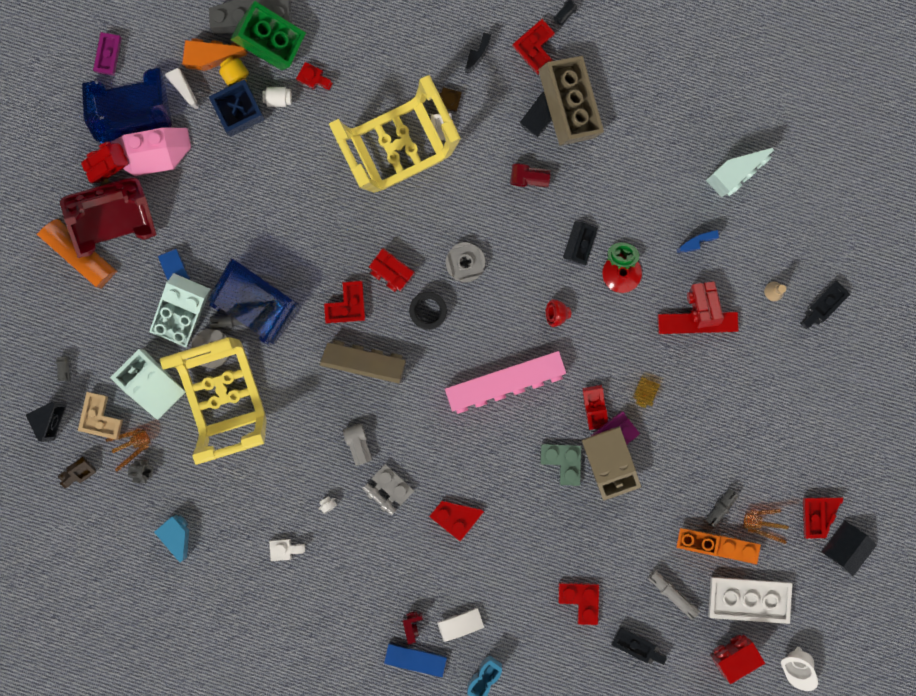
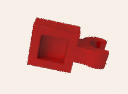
[296,62,333,90]

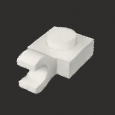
[269,539,305,561]

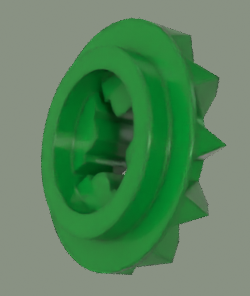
[607,242,639,269]

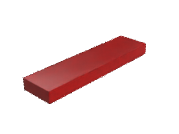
[657,312,739,334]

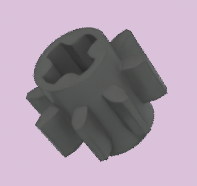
[128,459,153,484]

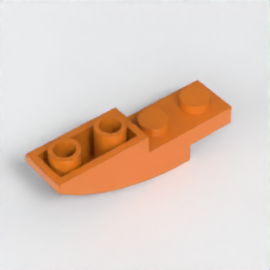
[676,528,761,564]

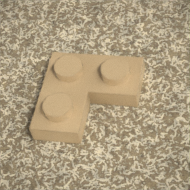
[78,392,123,440]

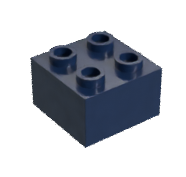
[209,79,265,137]

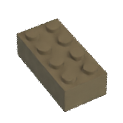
[538,56,604,146]

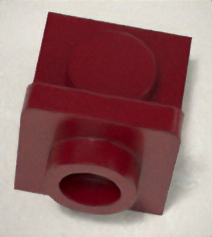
[402,611,423,644]

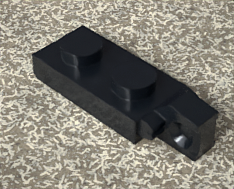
[800,280,850,329]
[611,626,667,665]

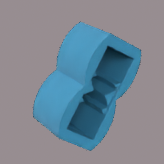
[467,656,502,696]

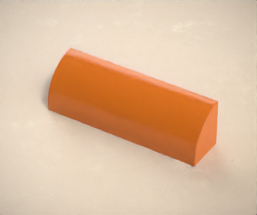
[37,219,117,289]

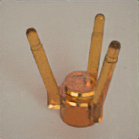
[106,428,151,472]
[744,509,789,544]

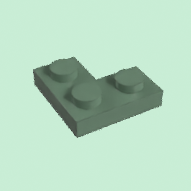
[540,444,581,486]

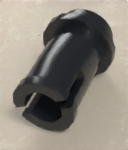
[553,0,578,26]

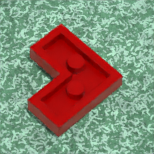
[512,19,555,75]
[324,281,366,324]
[558,582,599,625]

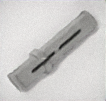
[647,569,700,620]

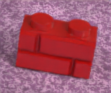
[81,142,129,183]
[369,248,415,292]
[687,281,724,328]

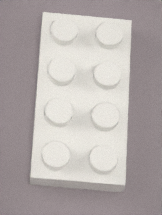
[708,577,792,624]

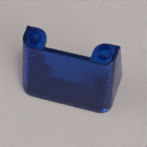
[82,67,172,143]
[208,258,302,345]

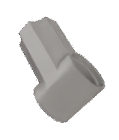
[342,423,372,466]

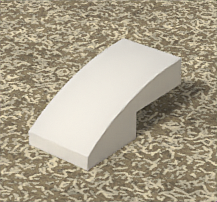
[437,608,484,642]

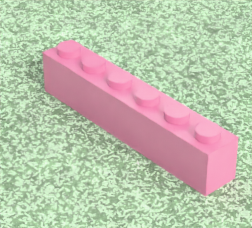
[445,351,566,414]

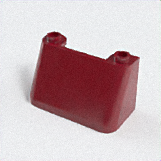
[60,178,157,258]

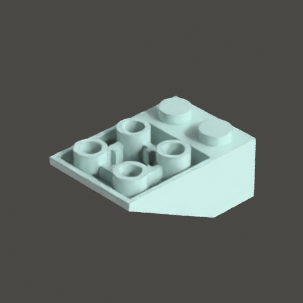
[706,148,774,197]
[149,273,211,347]
[110,349,186,420]

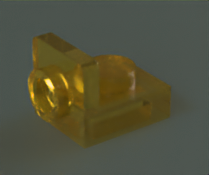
[631,377,660,409]

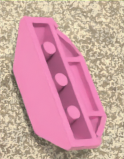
[111,128,191,177]

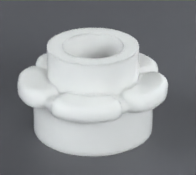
[318,496,337,514]

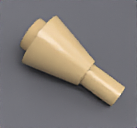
[764,282,786,301]

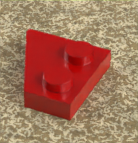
[803,497,843,539]
[429,501,484,541]

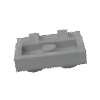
[362,463,415,516]

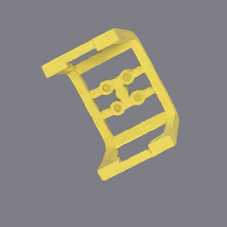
[329,75,461,193]
[160,337,267,465]

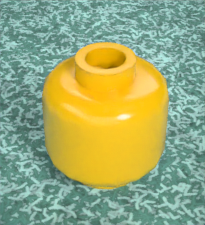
[219,56,249,86]

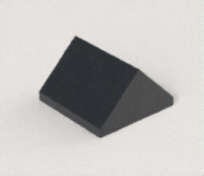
[26,402,67,442]
[820,520,877,576]

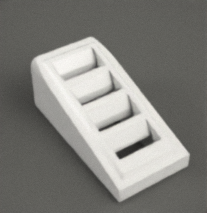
[165,68,199,109]

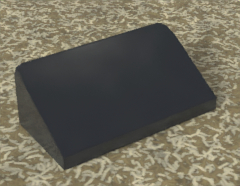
[520,92,552,138]
[563,221,598,266]

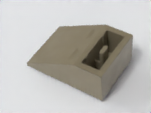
[582,426,641,501]

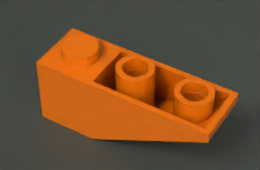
[182,38,248,71]

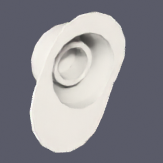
[781,647,818,691]

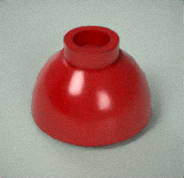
[545,299,571,327]

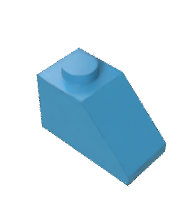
[154,514,189,562]

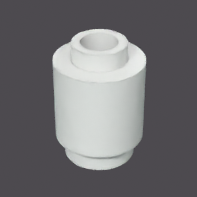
[263,87,292,107]

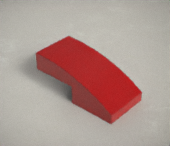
[582,385,608,430]

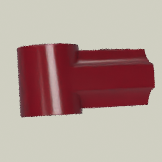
[510,164,551,188]

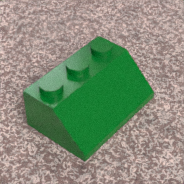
[230,1,306,71]

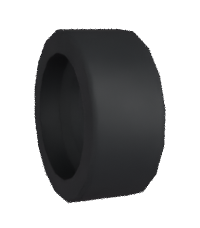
[409,292,447,330]

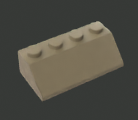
[320,340,406,384]

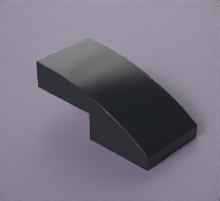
[465,32,491,74]

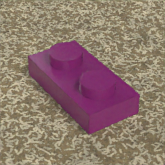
[93,32,122,76]

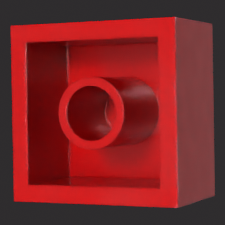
[710,635,766,685]

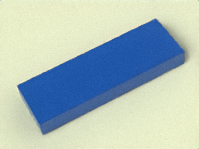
[384,643,447,677]

